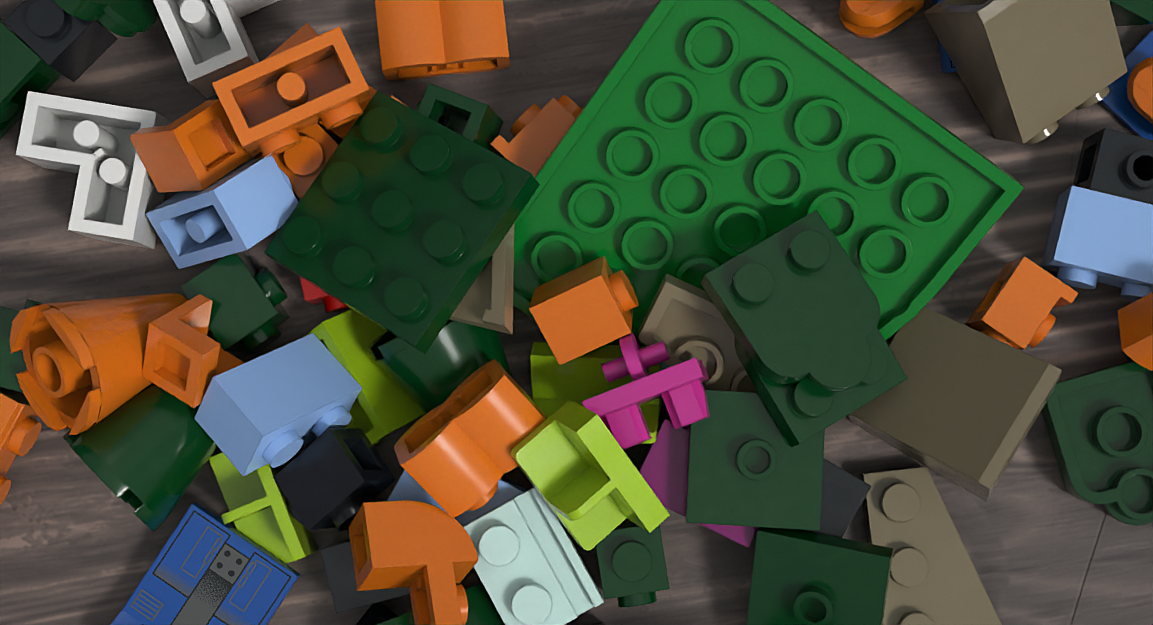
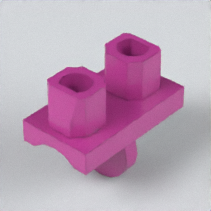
[582,332,710,450]

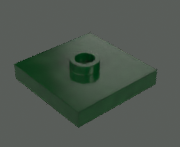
[685,390,825,531]
[746,527,894,625]

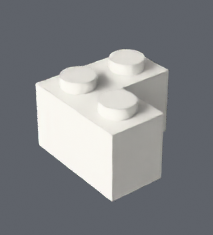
[153,0,280,98]
[16,91,171,249]

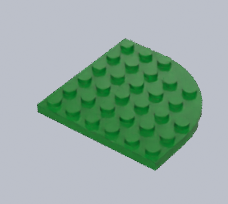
[513,0,1024,371]

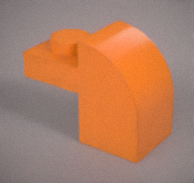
[348,500,479,625]

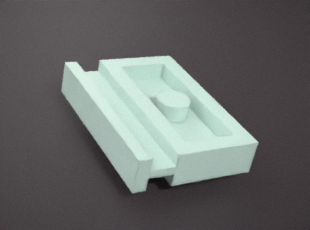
[463,487,604,625]

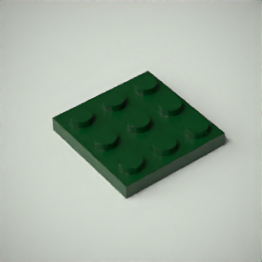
[264,90,540,354]

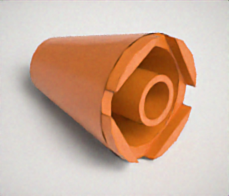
[9,292,188,435]

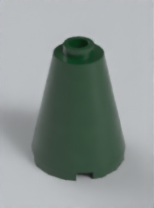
[367,320,513,414]
[63,383,217,531]

